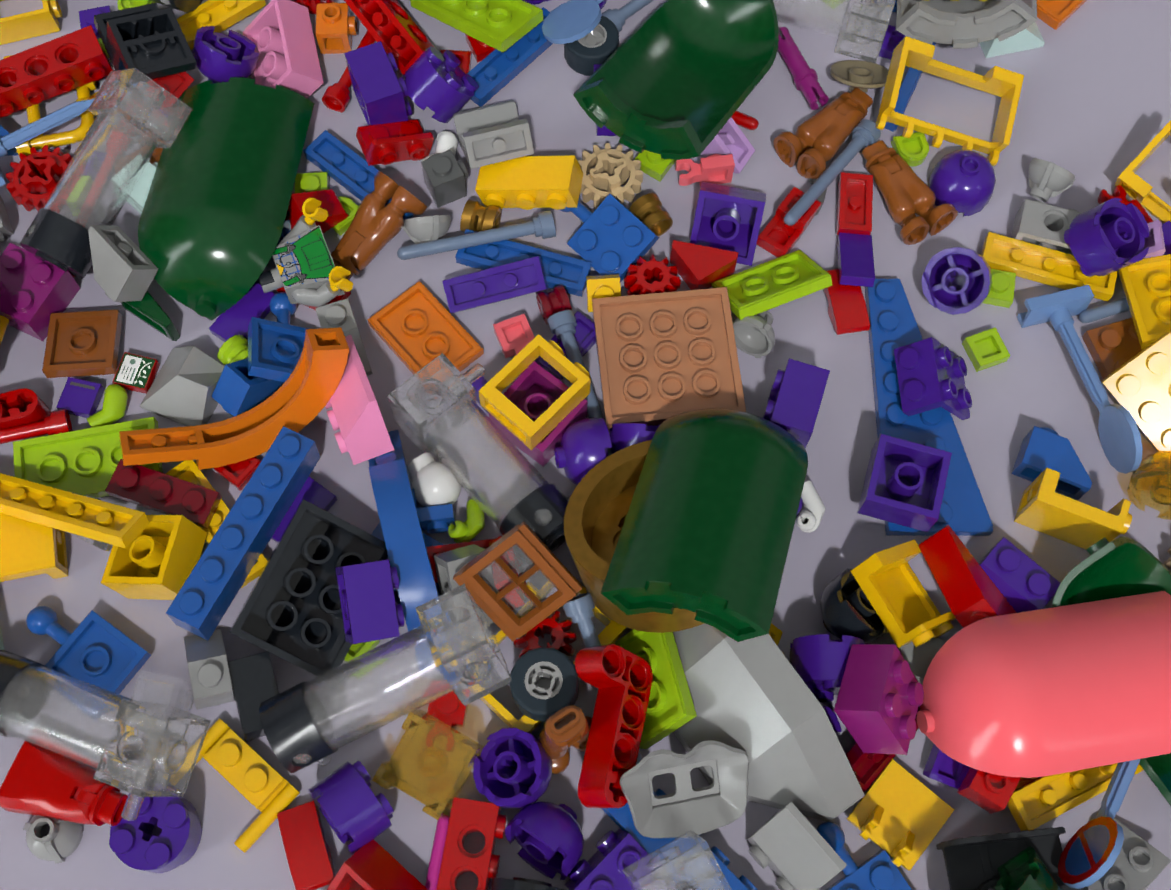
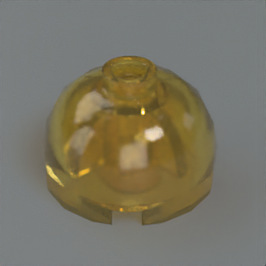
[1127,451,1171,520]

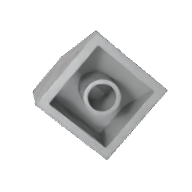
[747,802,847,890]

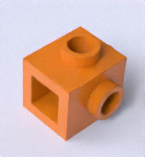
[315,2,357,54]

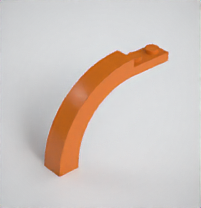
[119,327,349,470]

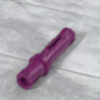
[778,27,829,110]

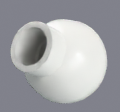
[407,452,461,507]

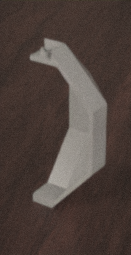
[673,623,865,822]

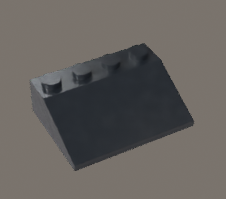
[229,499,391,683]

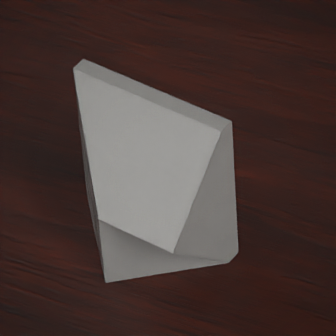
[140,346,225,426]

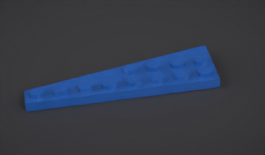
[865,279,993,536]

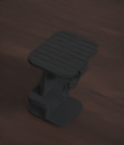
[936,827,1088,890]

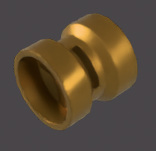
[629,193,673,237]
[460,199,502,232]

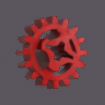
[5,145,76,212]

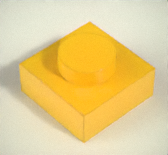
[586,274,621,312]

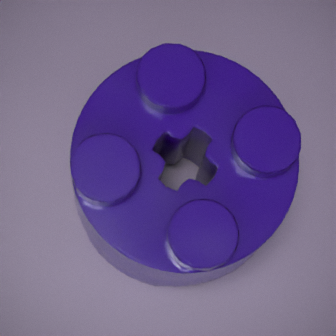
[402,46,479,123]
[1064,198,1150,277]
[790,634,865,702]
[308,760,394,855]
[109,789,202,873]

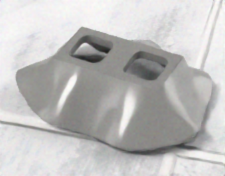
[620,740,749,838]

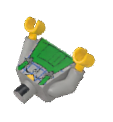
[259,198,353,307]

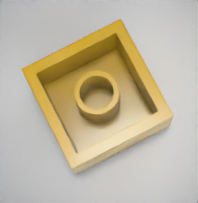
[101,515,207,600]

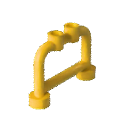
[3,55,101,156]

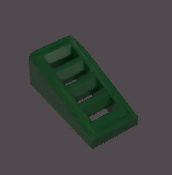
[120,291,180,341]

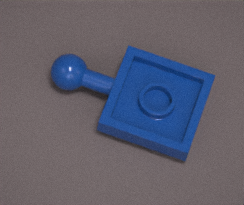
[561,194,659,283]
[248,292,308,382]
[26,606,151,715]
[816,822,912,890]

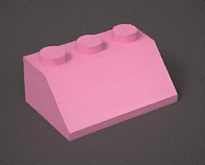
[243,0,324,99]
[325,335,394,465]

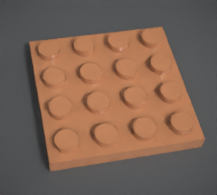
[592,287,746,430]

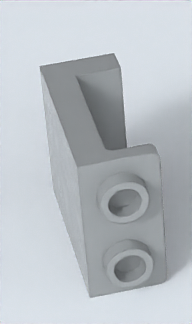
[453,100,534,169]

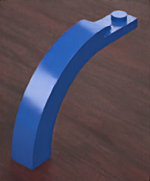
[368,430,455,669]

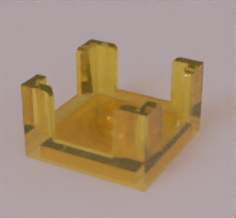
[372,709,484,820]

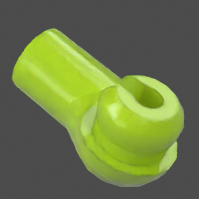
[86,384,128,428]
[448,498,485,543]

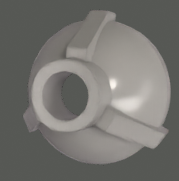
[1028,158,1075,202]
[403,215,451,244]
[732,311,775,358]
[23,815,83,864]

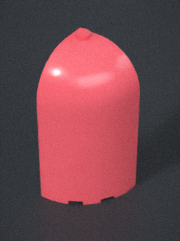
[917,591,1171,778]

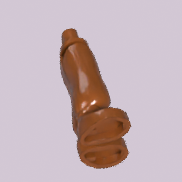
[773,88,873,179]
[862,140,958,245]
[331,171,428,280]
[539,705,592,774]

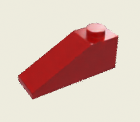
[918,525,1016,628]

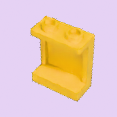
[1014,468,1132,550]
[0,513,68,582]
[851,539,956,648]

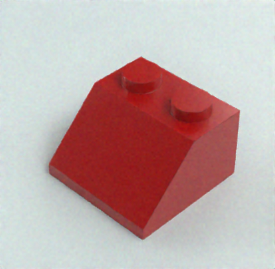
[327,839,428,890]

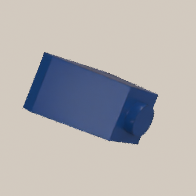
[211,358,284,417]
[1011,426,1092,500]

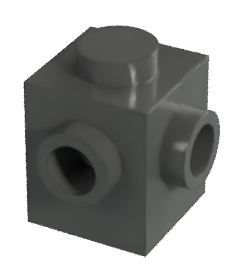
[421,150,469,208]

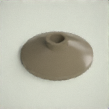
[830,60,889,93]

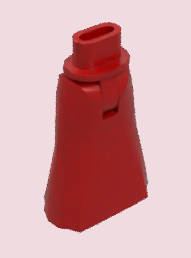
[0,736,130,826]

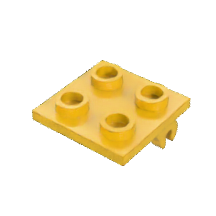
[846,759,954,871]

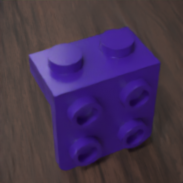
[894,337,972,420]
[564,829,679,890]

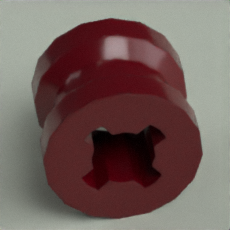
[536,285,572,325]

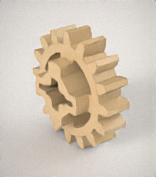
[577,143,643,209]

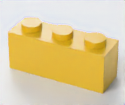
[475,155,583,210]

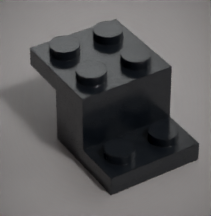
[94,3,196,84]

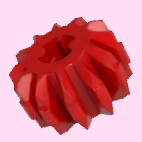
[624,253,681,296]
[514,610,577,658]

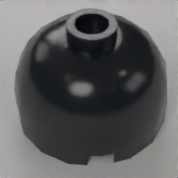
[820,569,888,644]

